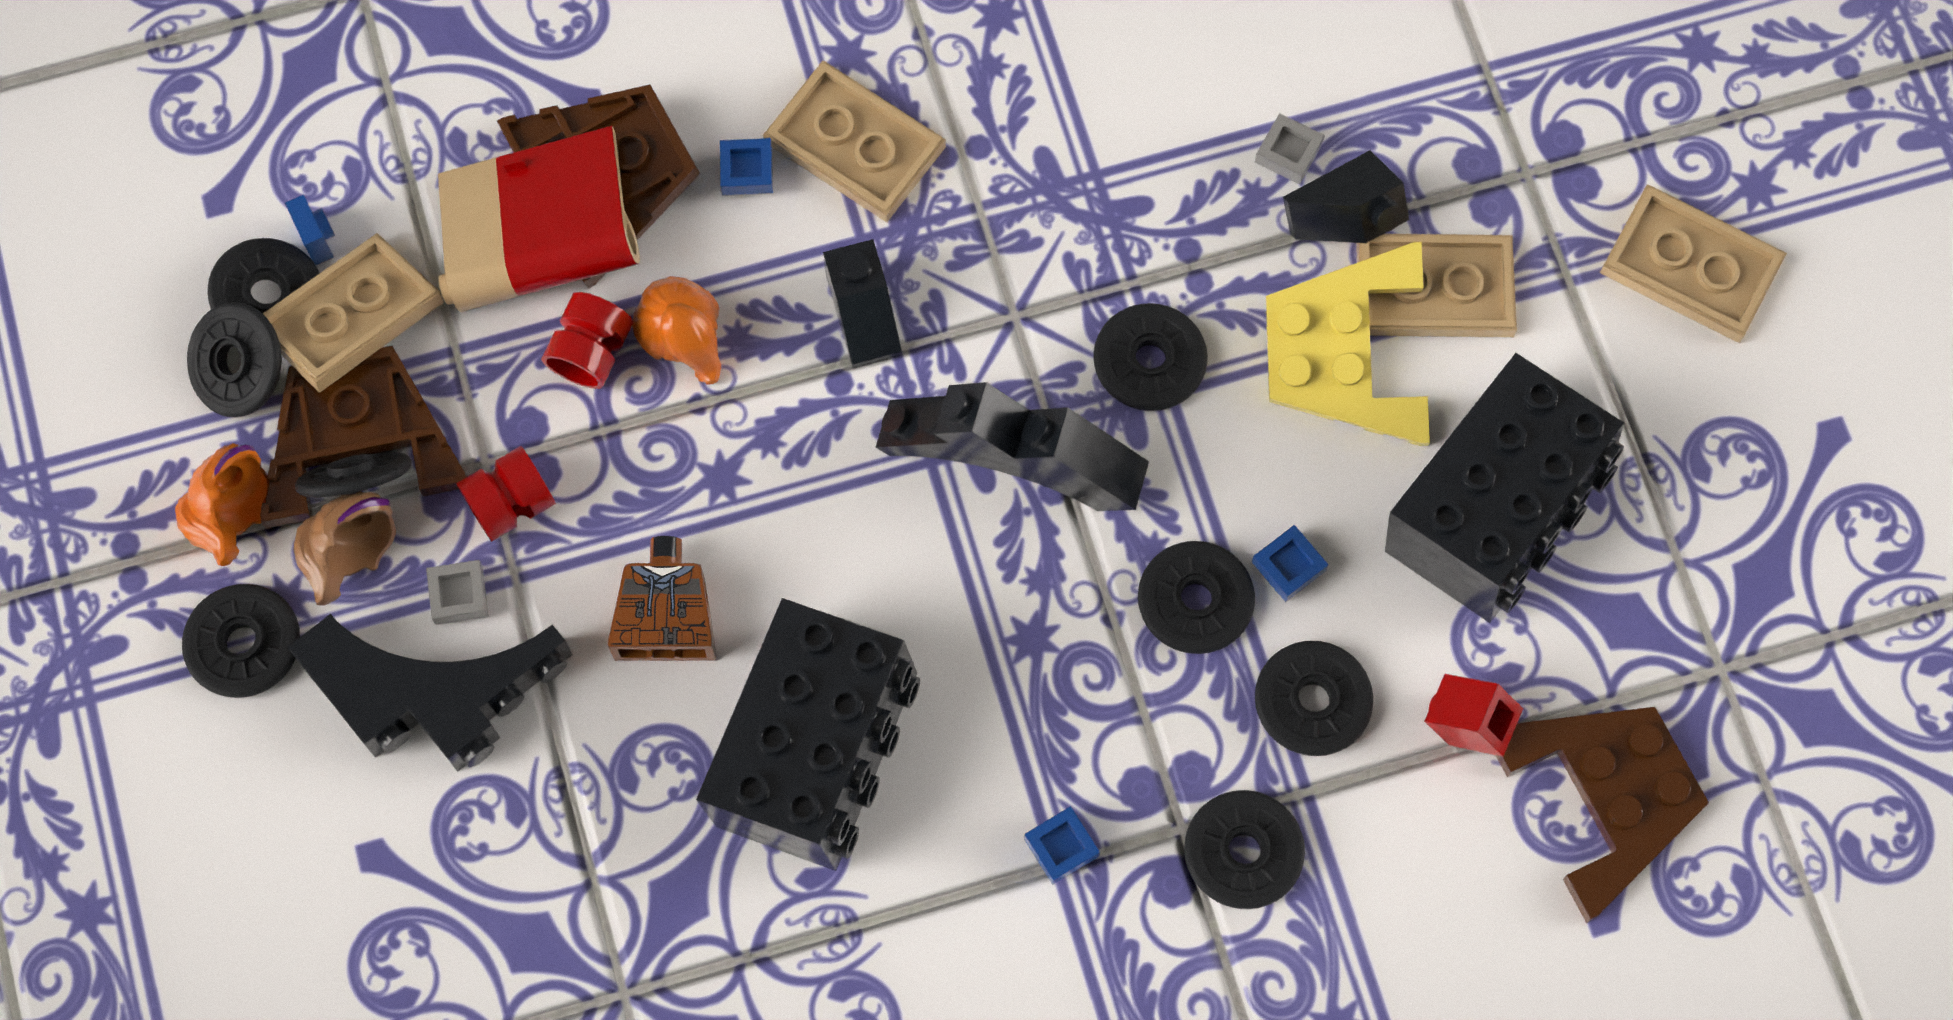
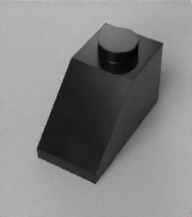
[1283,150,1409,243]
[823,239,902,368]

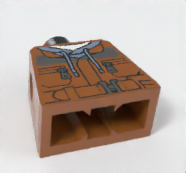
[608,536,716,661]

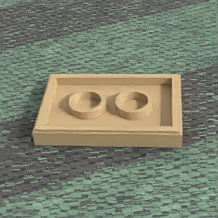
[763,60,946,222]
[1600,184,1787,343]
[263,233,444,393]
[1356,234,1517,337]

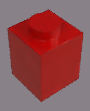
[1424,674,1524,757]

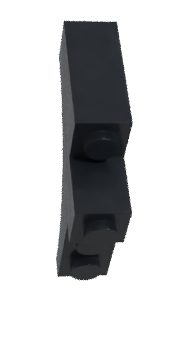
[875,382,1149,511]
[287,614,573,772]

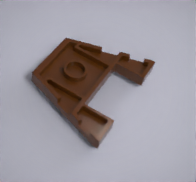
[497,84,700,289]
[260,345,467,529]
[1495,707,1709,923]

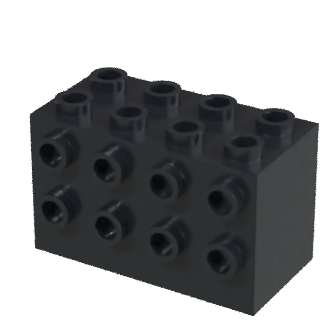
[1385,353,1624,623]
[696,598,920,871]

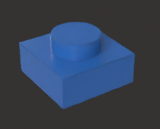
[720,138,773,195]
[285,194,335,265]
[1252,525,1329,602]
[1024,806,1100,885]

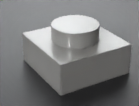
[1255,113,1325,184]
[426,560,489,625]

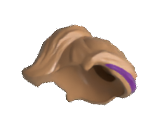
[293,491,396,606]

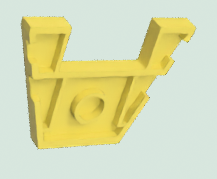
[1266,242,1430,446]

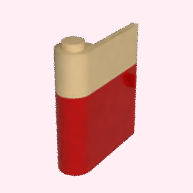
[438,126,640,312]

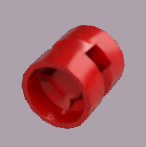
[541,292,633,389]
[456,446,556,542]

